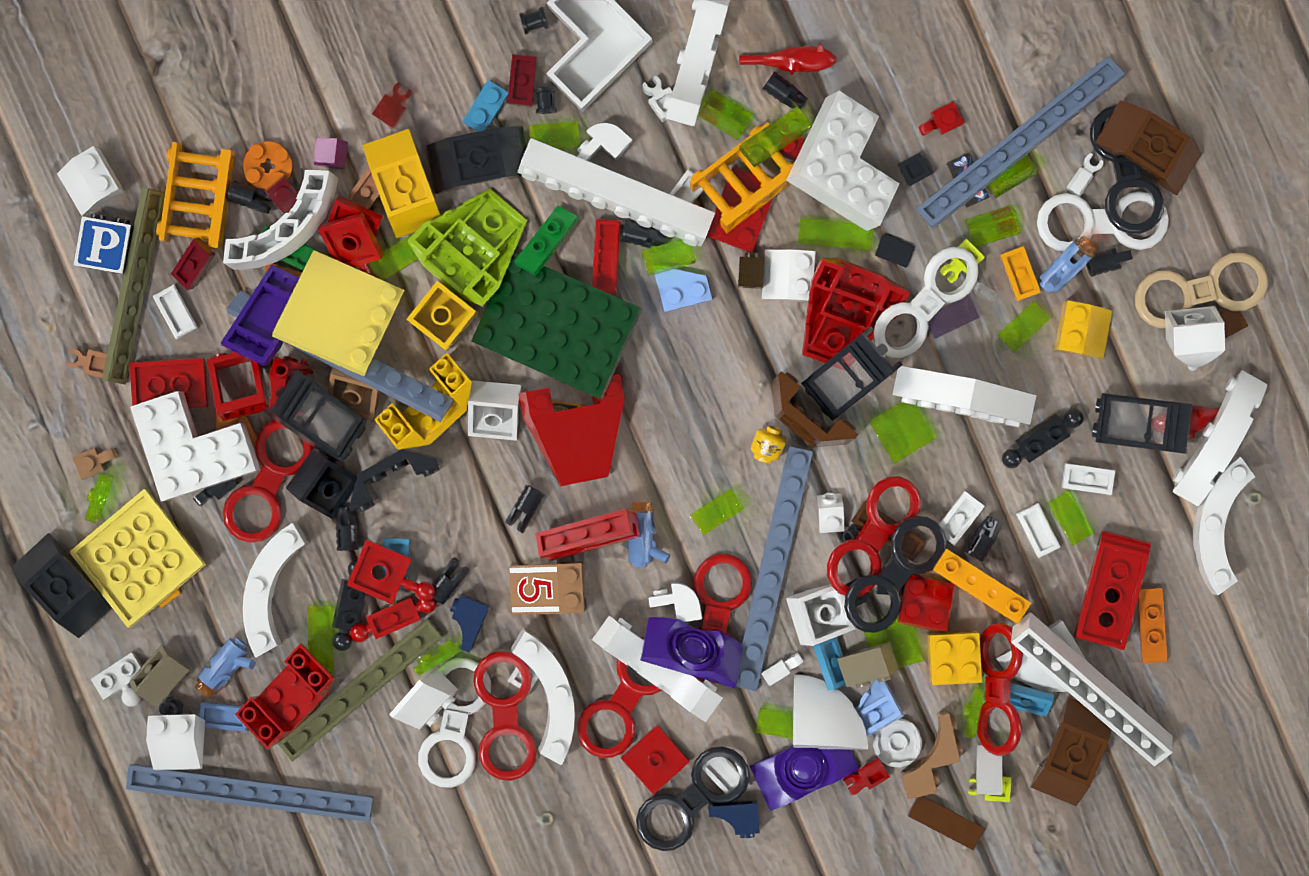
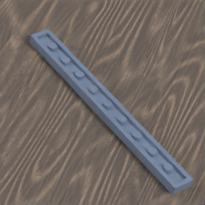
[916,56,1125,230]
[227,290,454,422]
[736,446,813,691]
[126,764,374,822]

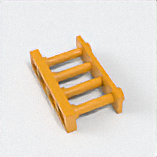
[690,122,795,233]
[156,142,236,250]
[933,549,1031,624]

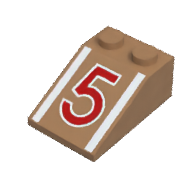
[509,561,585,615]

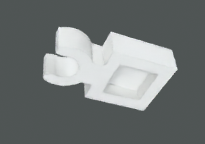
[643,76,672,122]

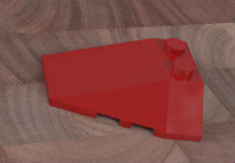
[802,258,910,371]

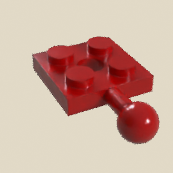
[318,212,384,279]
[347,539,435,604]

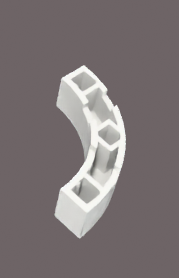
[663,0,730,126]
[223,170,338,270]
[1173,370,1268,506]
[1193,456,1255,595]
[243,522,309,658]
[592,616,723,722]
[511,628,575,765]

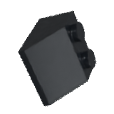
[286,448,357,519]

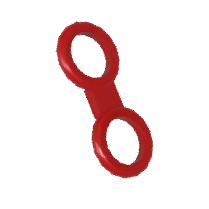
[222,420,314,543]
[827,476,921,597]
[694,554,752,684]
[976,623,1023,756]
[577,637,663,758]
[473,651,537,781]

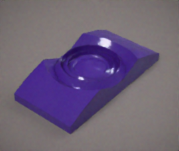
[221,265,299,366]
[640,617,743,688]
[749,745,859,811]

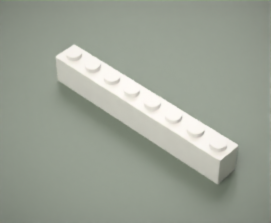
[517,138,715,247]
[1011,612,1173,767]

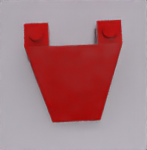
[518,374,625,487]

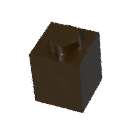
[738,252,765,289]

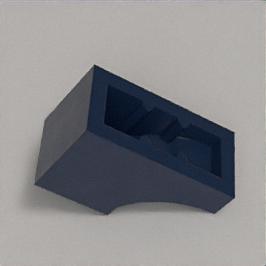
[450,594,490,653]
[708,800,760,838]

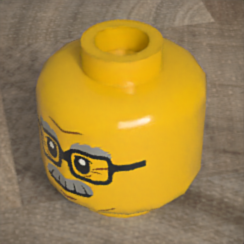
[750,425,786,464]

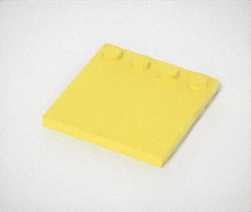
[272,250,405,376]
[69,489,206,628]

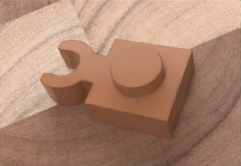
[67,349,107,378]

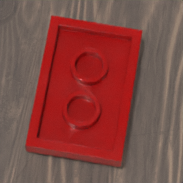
[706,166,772,253]
[130,358,208,408]

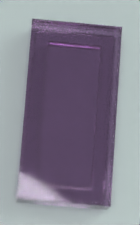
[928,296,980,339]

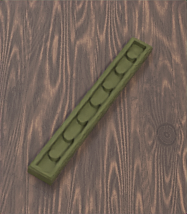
[102,187,165,385]
[277,617,444,762]

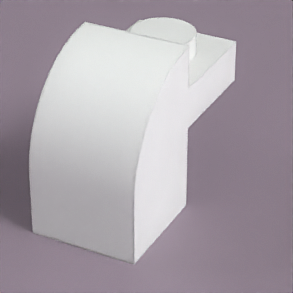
[577,123,633,162]
[648,582,702,622]

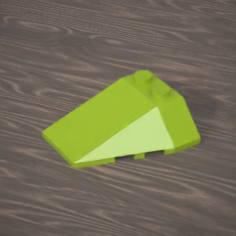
[407,189,527,306]

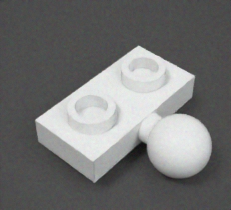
[91,652,142,707]

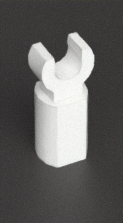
[1066,153,1103,197]
[761,652,803,686]

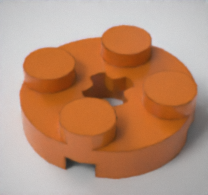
[243,141,294,190]

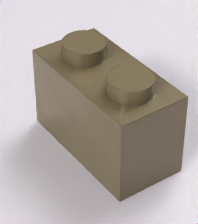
[837,642,899,688]
[129,645,189,707]

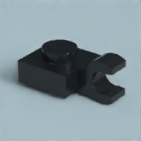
[193,479,238,506]

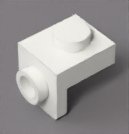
[817,493,844,533]

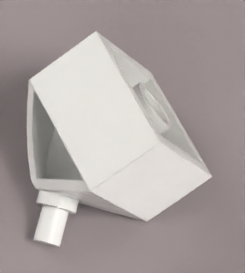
[1165,306,1225,371]

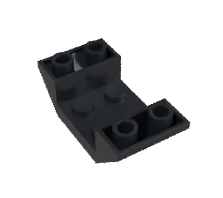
[426,126,527,194]
[349,449,443,513]
[12,533,112,638]

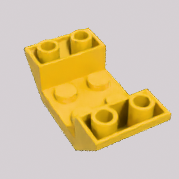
[362,128,441,238]
[374,353,472,450]

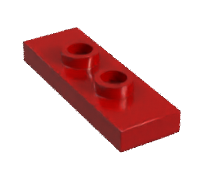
[592,219,621,295]

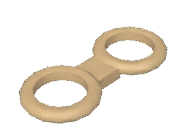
[1135,252,1268,329]

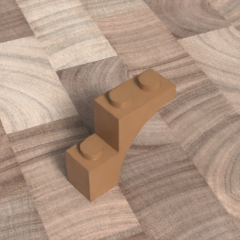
[900,711,963,799]

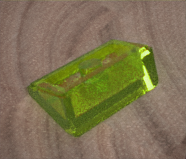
[698,89,754,140]
[965,205,1021,247]

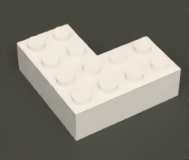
[546,0,652,112]
[786,91,900,231]
[892,366,1037,427]
[130,391,261,501]

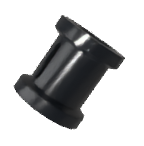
[519,7,549,35]
[534,87,557,114]

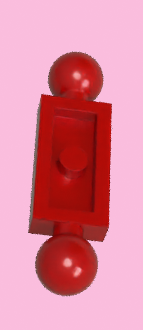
[350,597,437,643]

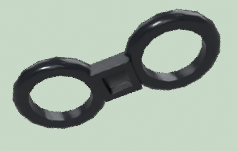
[1090,106,1164,234]
[844,516,947,633]
[636,746,750,851]

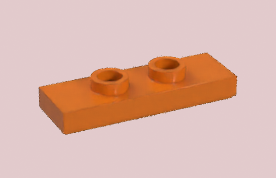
[1137,587,1168,663]

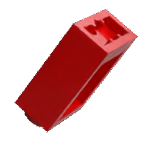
[207,352,270,422]

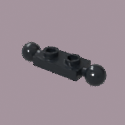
[1002,408,1084,469]
[332,559,366,651]

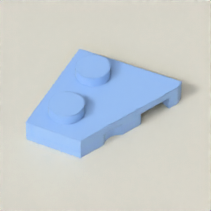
[653,265,712,312]
[855,679,904,737]

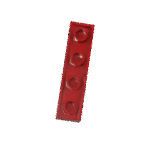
[535,509,641,561]

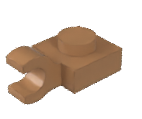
[72,448,119,480]

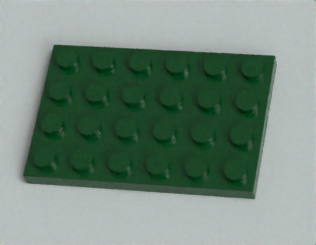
[471,253,642,400]

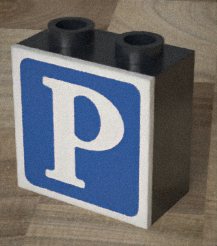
[74,214,134,275]

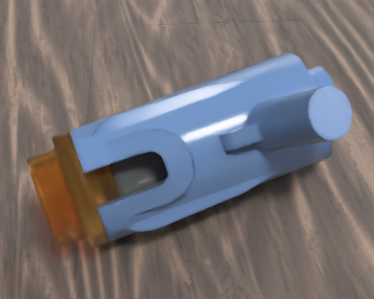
[1040,235,1097,293]
[623,502,670,567]
[195,637,256,698]

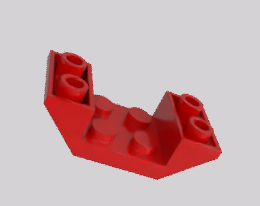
[235,643,335,750]

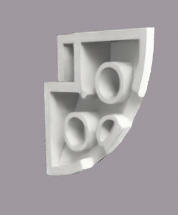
[996,620,1086,693]
[793,674,868,750]

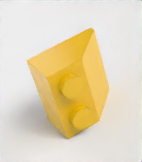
[1054,301,1112,359]

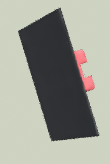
[875,234,915,268]

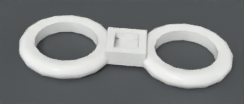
[1037,191,1169,252]
[873,247,979,358]
[418,658,491,788]

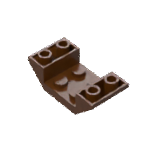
[1095,101,1202,195]
[771,371,859,448]
[1030,696,1111,806]

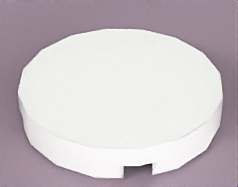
[872,718,922,767]

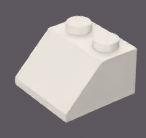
[57,146,125,216]
[762,250,815,302]
[468,380,521,441]
[786,585,855,646]
[389,669,458,730]
[146,714,205,770]

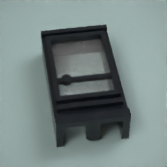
[801,326,903,421]
[263,370,368,461]
[1092,393,1194,454]

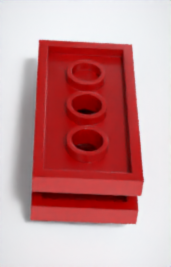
[1073,530,1151,650]

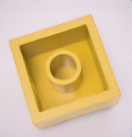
[406,281,478,351]
[927,631,982,685]

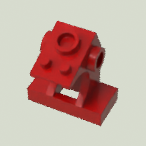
[269,356,314,416]

